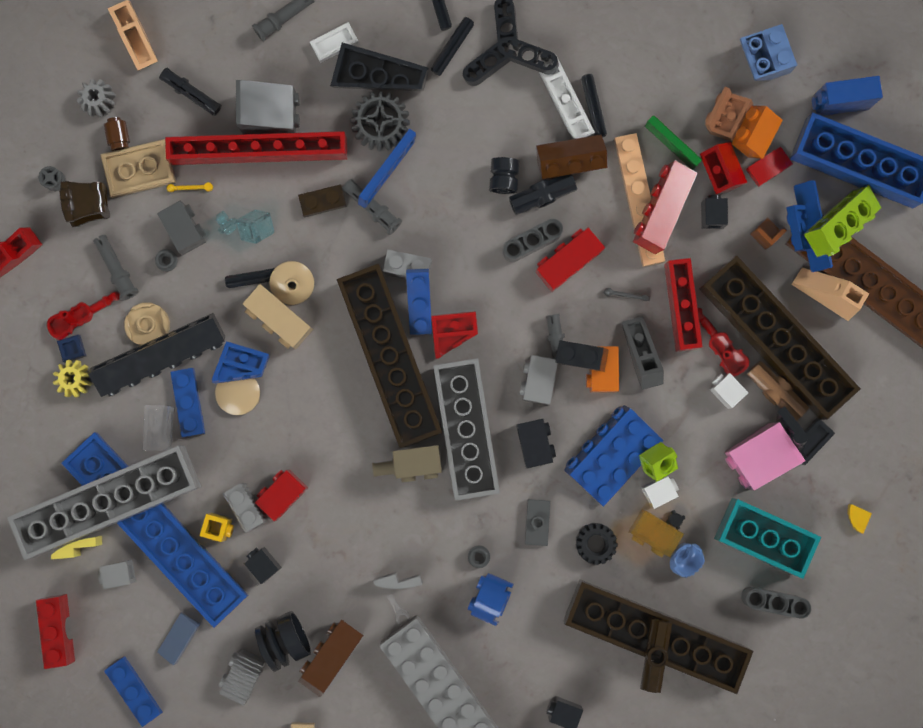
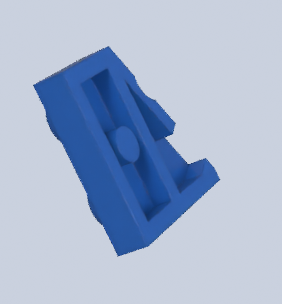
[212,341,269,384]

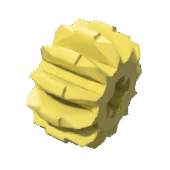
[52,360,92,398]

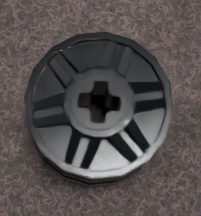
[255,611,311,672]

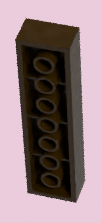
[699,256,861,420]
[336,263,443,449]
[563,579,754,694]

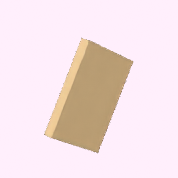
[100,139,176,198]

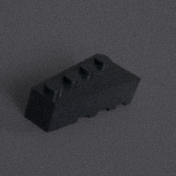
[330,42,429,91]

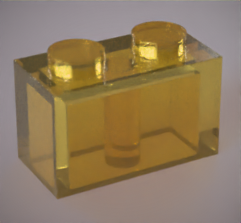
[628,509,684,558]

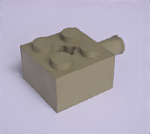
[372,445,442,482]

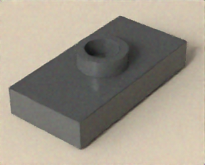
[525,499,551,546]

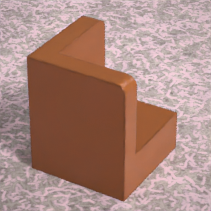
[750,218,787,250]

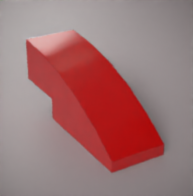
[0,227,43,277]

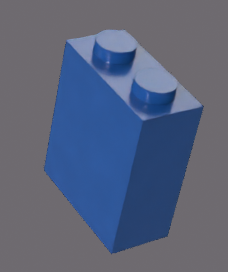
[812,76,883,116]

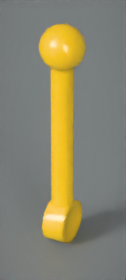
[167,182,213,192]

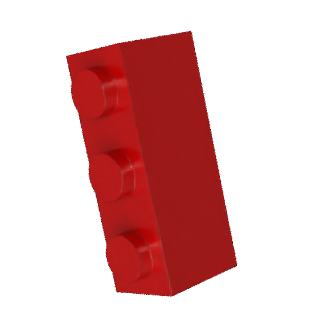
[535,227,605,292]

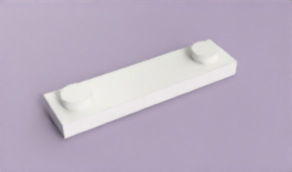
[539,55,595,139]

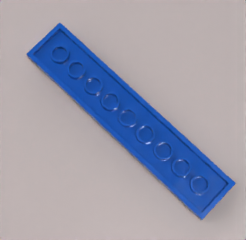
[61,432,249,628]

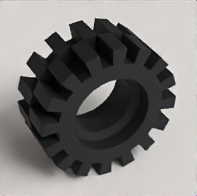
[575,523,618,565]

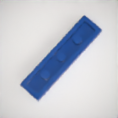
[358,129,416,208]

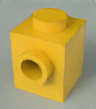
[200,513,234,542]

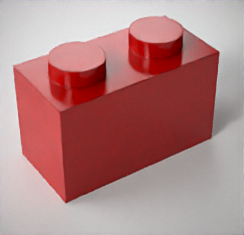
[700,142,747,195]
[255,470,308,521]

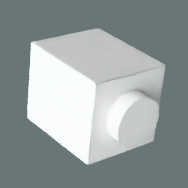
[709,373,748,409]
[641,476,679,509]

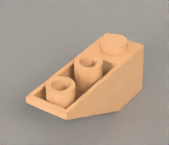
[791,267,869,321]

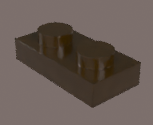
[298,184,347,218]

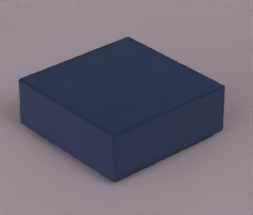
[57,335,86,363]

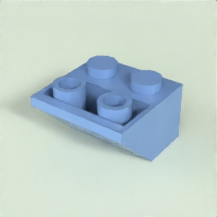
[740,24,797,81]

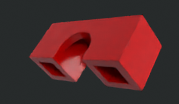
[36,594,75,669]

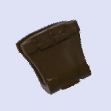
[59,181,110,227]

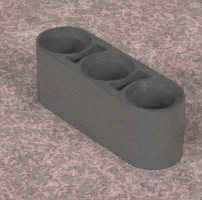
[503,219,563,262]
[741,587,811,619]

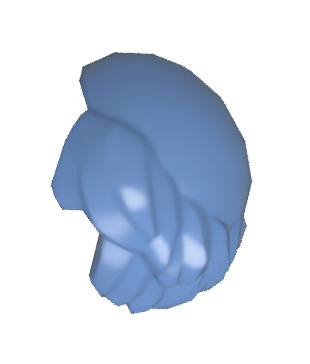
[669,543,705,578]

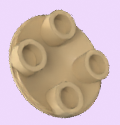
[215,378,260,415]

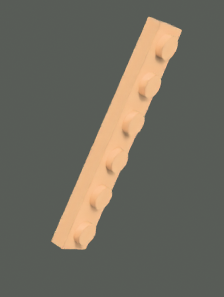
[614,133,665,267]

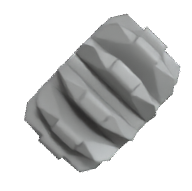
[77,79,116,117]

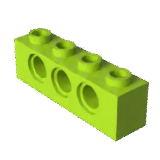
[804,185,882,257]

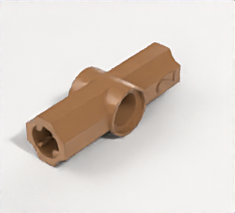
[746,361,809,421]

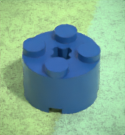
[468,573,514,626]

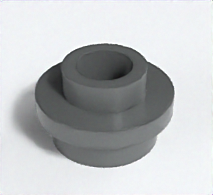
[155,249,178,272]
[468,545,490,568]

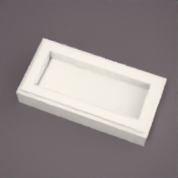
[310,22,359,63]

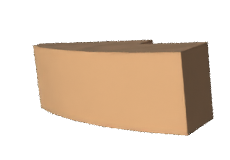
[108,0,158,71]

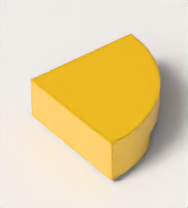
[847,504,872,534]

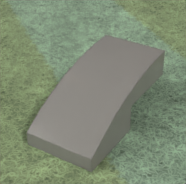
[374,572,423,589]

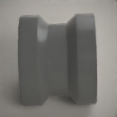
[38,166,66,192]

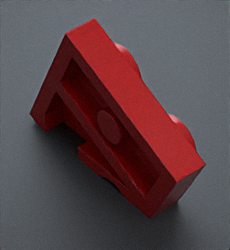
[431,311,478,359]

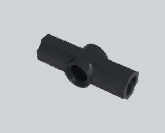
[509,174,577,215]

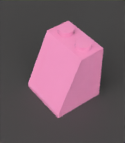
[724,422,805,490]

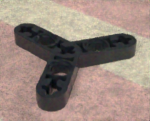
[463,0,559,86]

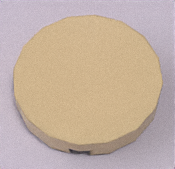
[124,303,170,345]

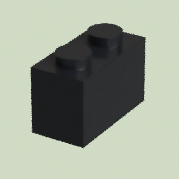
[555,340,609,372]
[516,419,556,468]

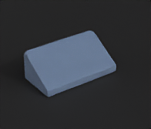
[158,613,201,665]

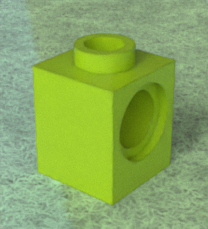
[639,442,678,482]

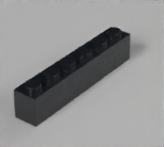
[88,313,225,397]

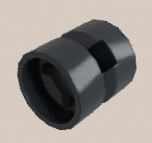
[489,157,520,194]

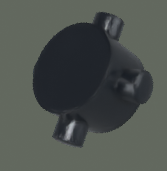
[666,510,685,530]

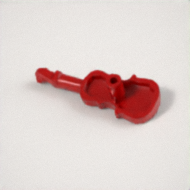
[47,291,120,340]
[698,308,750,376]

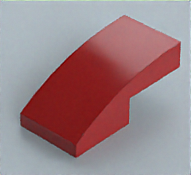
[746,147,793,187]

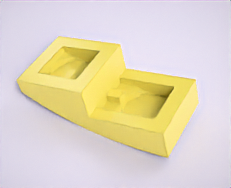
[51,536,102,559]

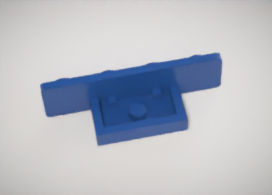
[786,180,833,272]

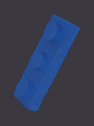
[406,269,432,335]
[170,368,205,438]
[104,656,163,727]

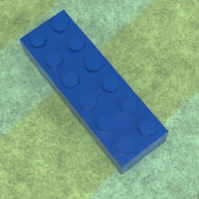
[790,112,923,209]

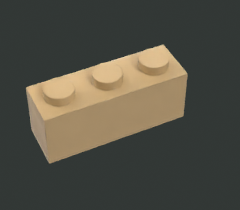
[243,284,313,349]

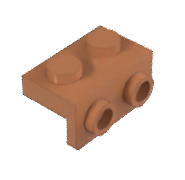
[705,87,753,142]

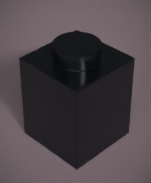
[701,195,728,229]
[244,547,282,584]
[546,696,583,728]

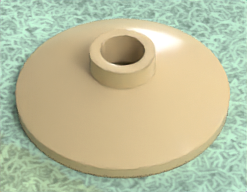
[269,261,314,305]

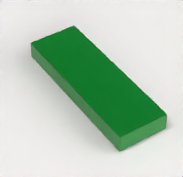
[644,116,702,170]

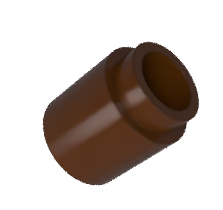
[103,117,130,151]

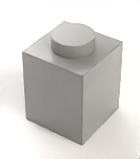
[98,560,136,589]

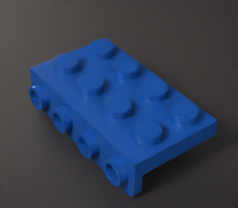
[564,405,664,507]

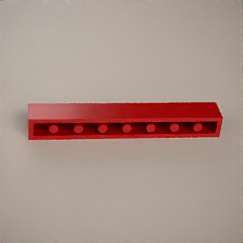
[165,131,347,165]

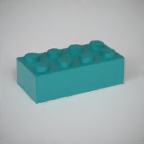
[714,498,821,579]

